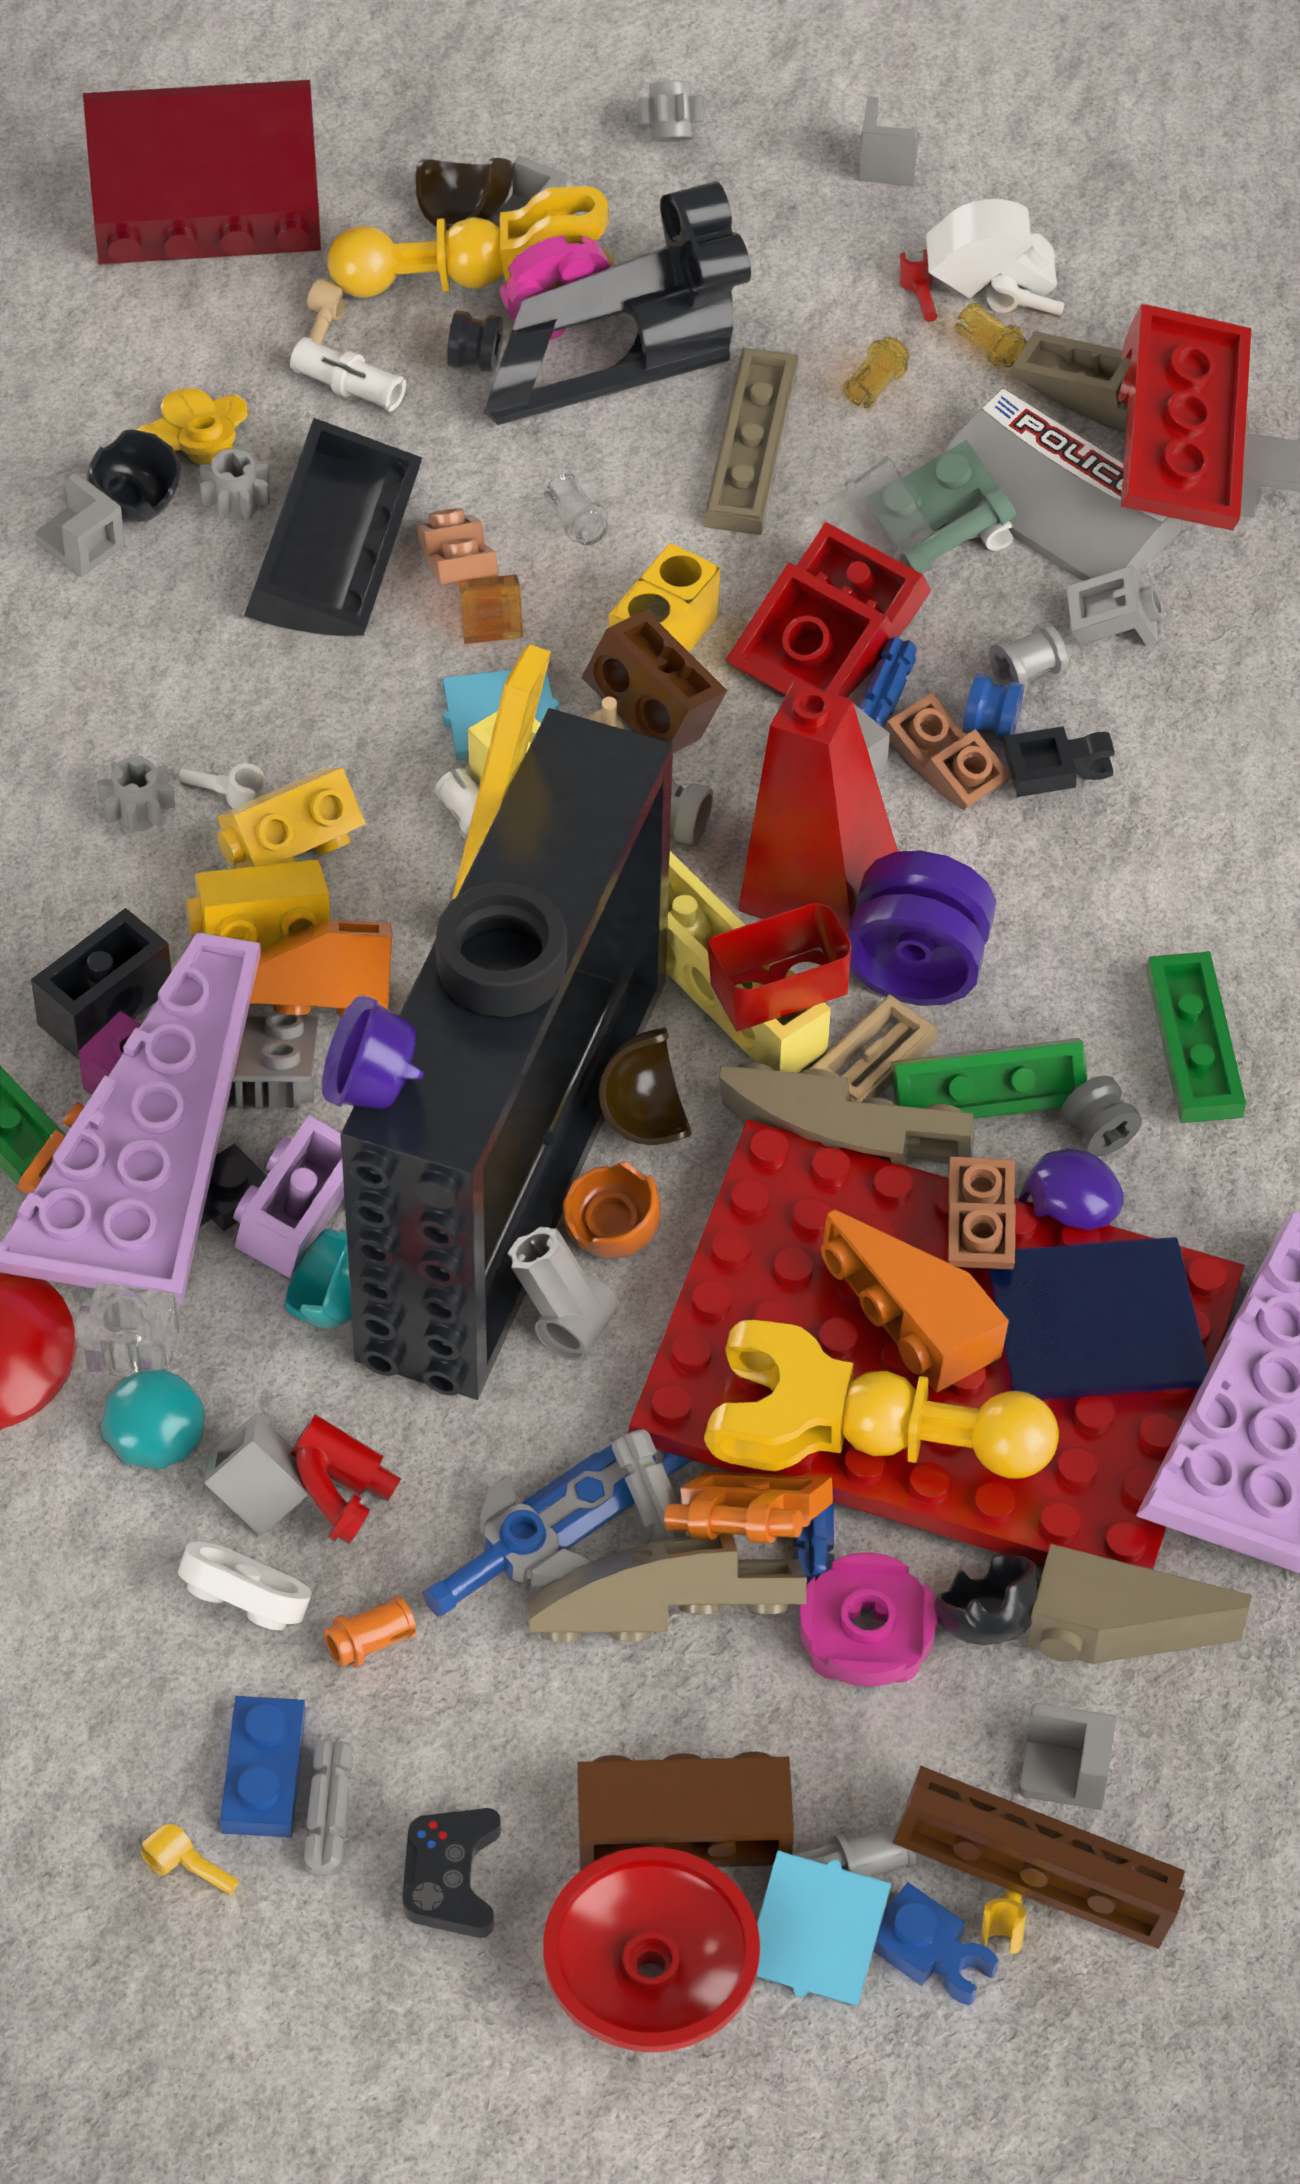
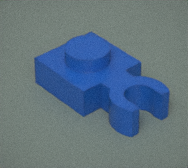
[873,1882,999,2005]

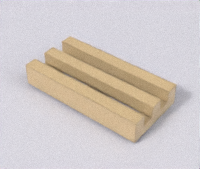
[810,994,938,1102]

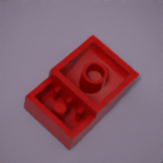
[725,521,931,698]

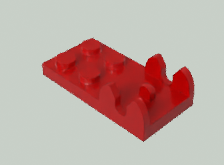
[1118,303,1252,531]

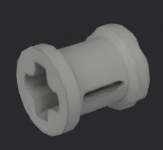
[989,622,1069,688]

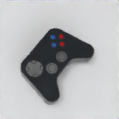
[402,1808,501,1938]

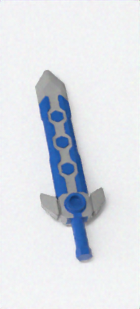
[422,1434,692,1617]

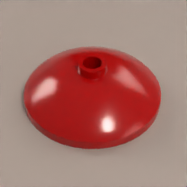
[0,1272,76,1430]
[543,1847,760,2052]

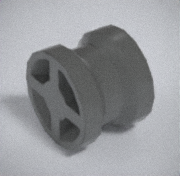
[1061,1075,1142,1157]

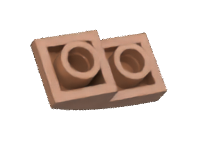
[415,508,499,585]
[883,692,1012,810]
[948,1157,1016,1269]

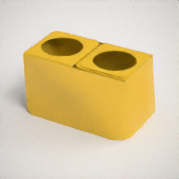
[609,543,721,653]

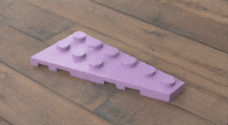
[0,932,261,1304]
[1136,1211,1300,1573]

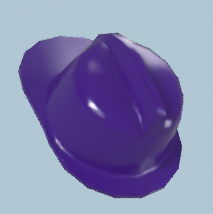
[322,995,425,1109]

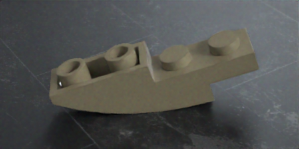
[719,1062,974,1166]
[526,1534,807,1642]

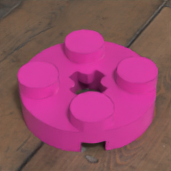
[500,236,611,340]
[799,1553,937,1686]

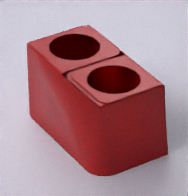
[707,903,851,1032]

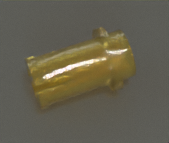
[955,302,1027,368]
[843,336,910,408]

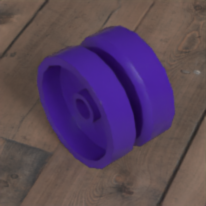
[847,850,996,1006]

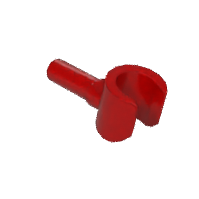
[900,249,937,322]

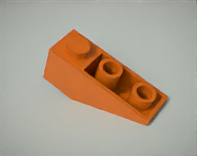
[250,920,392,1016]
[821,1210,1009,1393]

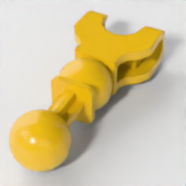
[327,186,615,298]
[704,1320,1059,1479]

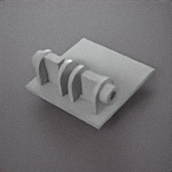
[227,1012,318,1108]

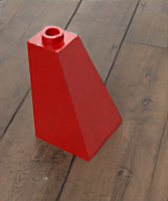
[739,681,898,934]

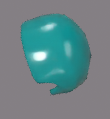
[284,1229,352,1328]
[101,1369,206,1470]

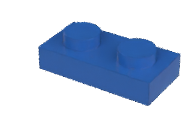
[220,1696,306,1838]

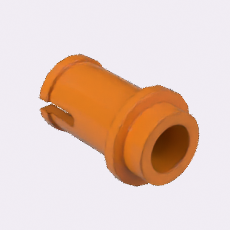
[323,1595,417,1668]

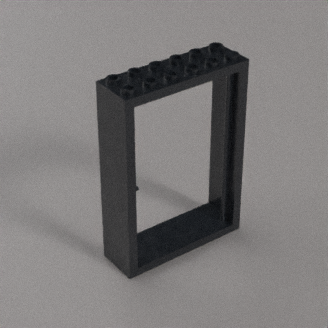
[340,708,672,1400]

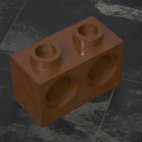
[581,610,728,754]

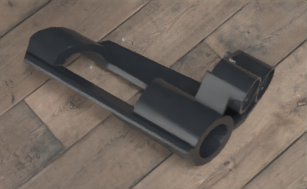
[484,181,751,426]

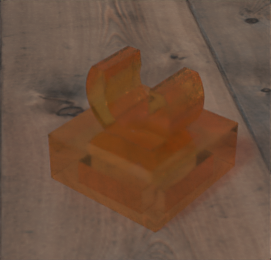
[458,574,523,644]

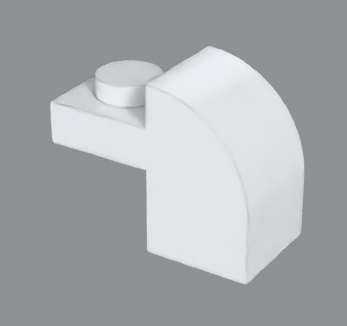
[926,199,1057,298]

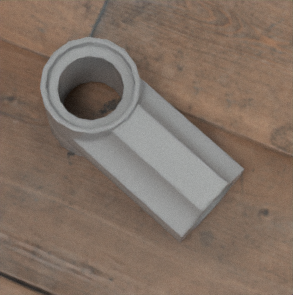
[507,1227,619,1360]

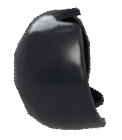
[86,429,181,522]
[934,1554,1039,1645]

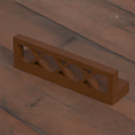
[892,1766,1185,1949]

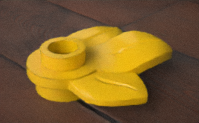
[135,388,248,464]

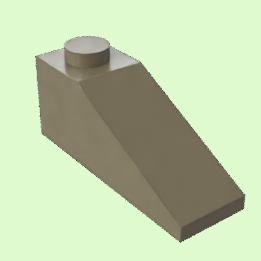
[1026,1544,1252,1664]

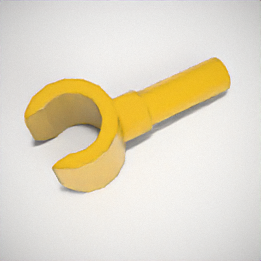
[141,1824,240,1896]
[980,1889,1026,1954]

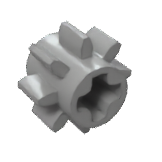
[637,81,704,142]
[200,449,270,521]
[97,755,175,833]

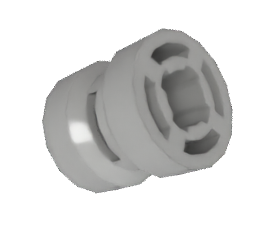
[670,776,714,847]

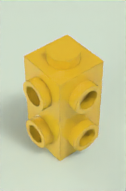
[216,767,366,868]
[186,859,330,949]

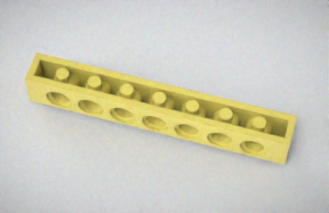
[468,711,831,1073]

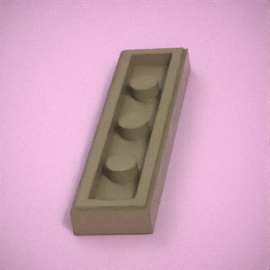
[704,348,799,535]

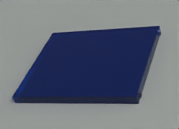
[985,1237,1209,1400]

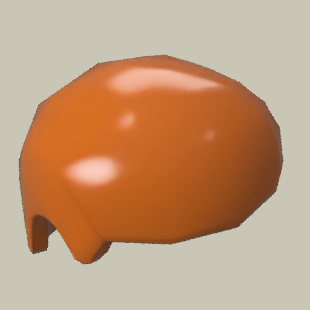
[563,1161,661,1259]

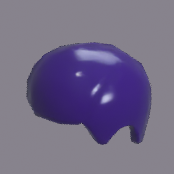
[1019,1148,1124,1230]

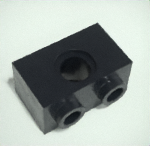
[31,908,172,1060]

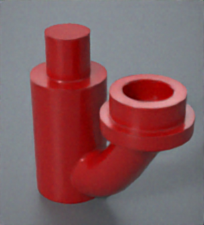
[290,1414,401,1544]

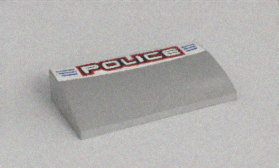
[942,388,1182,581]

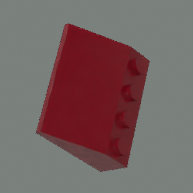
[83,79,321,265]

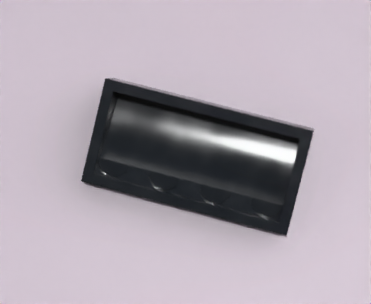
[244,418,423,636]

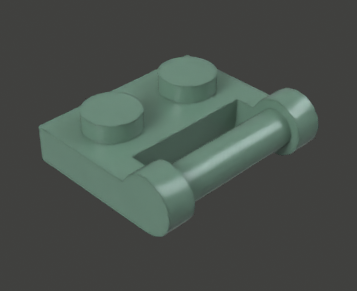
[867,439,1017,574]

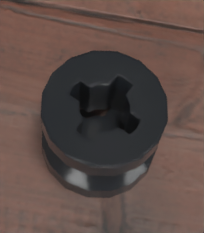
[447,310,503,373]

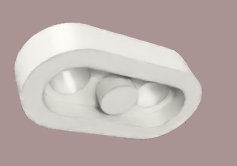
[178,1542,312,1630]

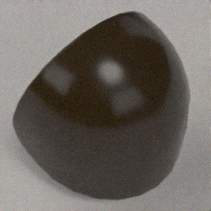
[415,158,513,230]
[599,1027,692,1145]

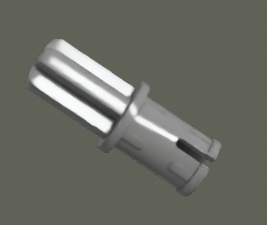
[773,1822,917,1877]

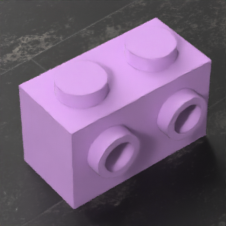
[233,1115,344,1279]

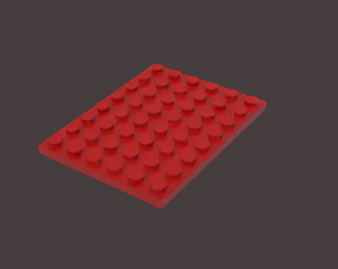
[628,1119,1245,1570]

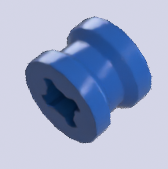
[963,674,1024,741]

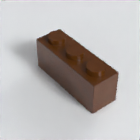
[577,1751,794,1871]

